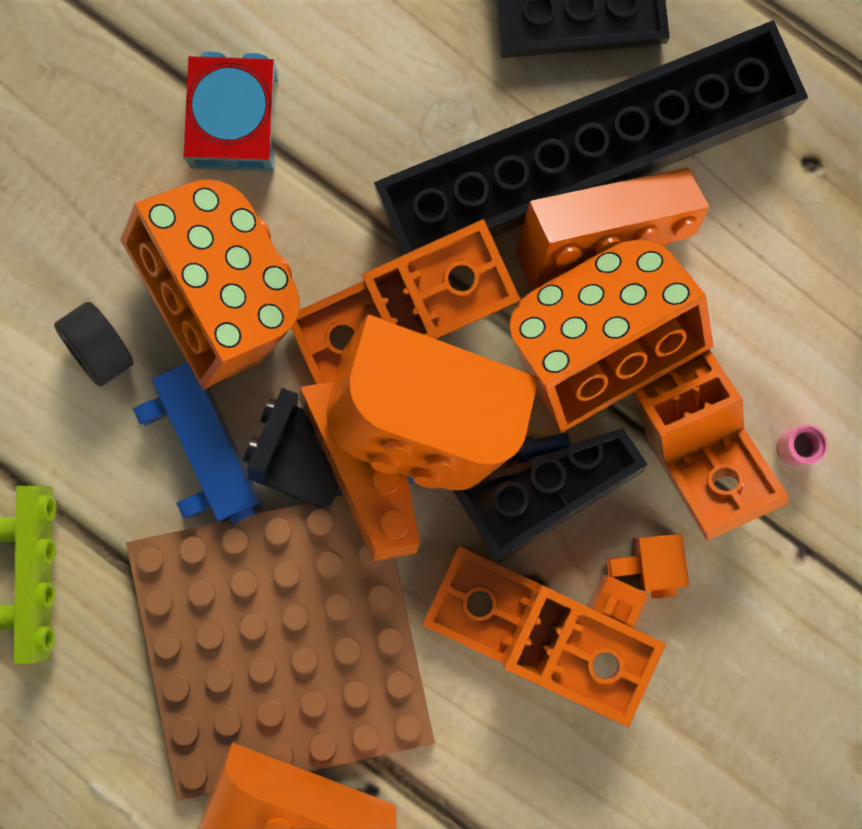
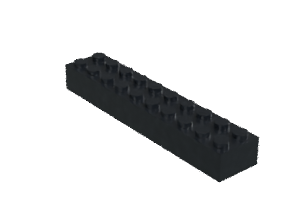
[374,20,809,256]

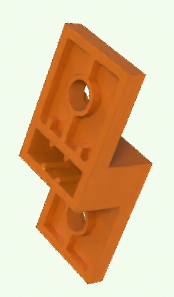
[291,219,521,384]
[631,349,788,541]
[422,546,666,728]

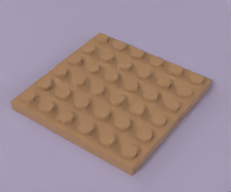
[126,495,435,801]

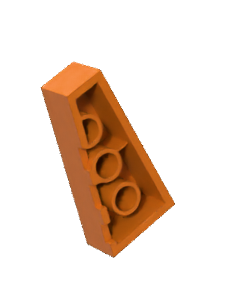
[516,167,709,291]
[300,382,421,561]

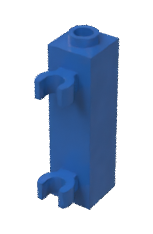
[133,362,263,525]

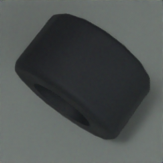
[54,302,133,386]

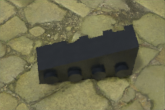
[452,428,648,564]

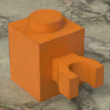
[605,533,689,598]
[587,574,649,628]

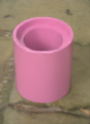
[777,425,828,466]

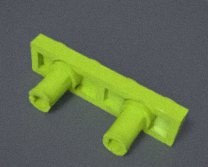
[0,486,56,664]

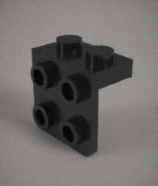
[243,388,339,509]

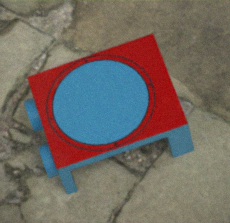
[183,52,279,171]

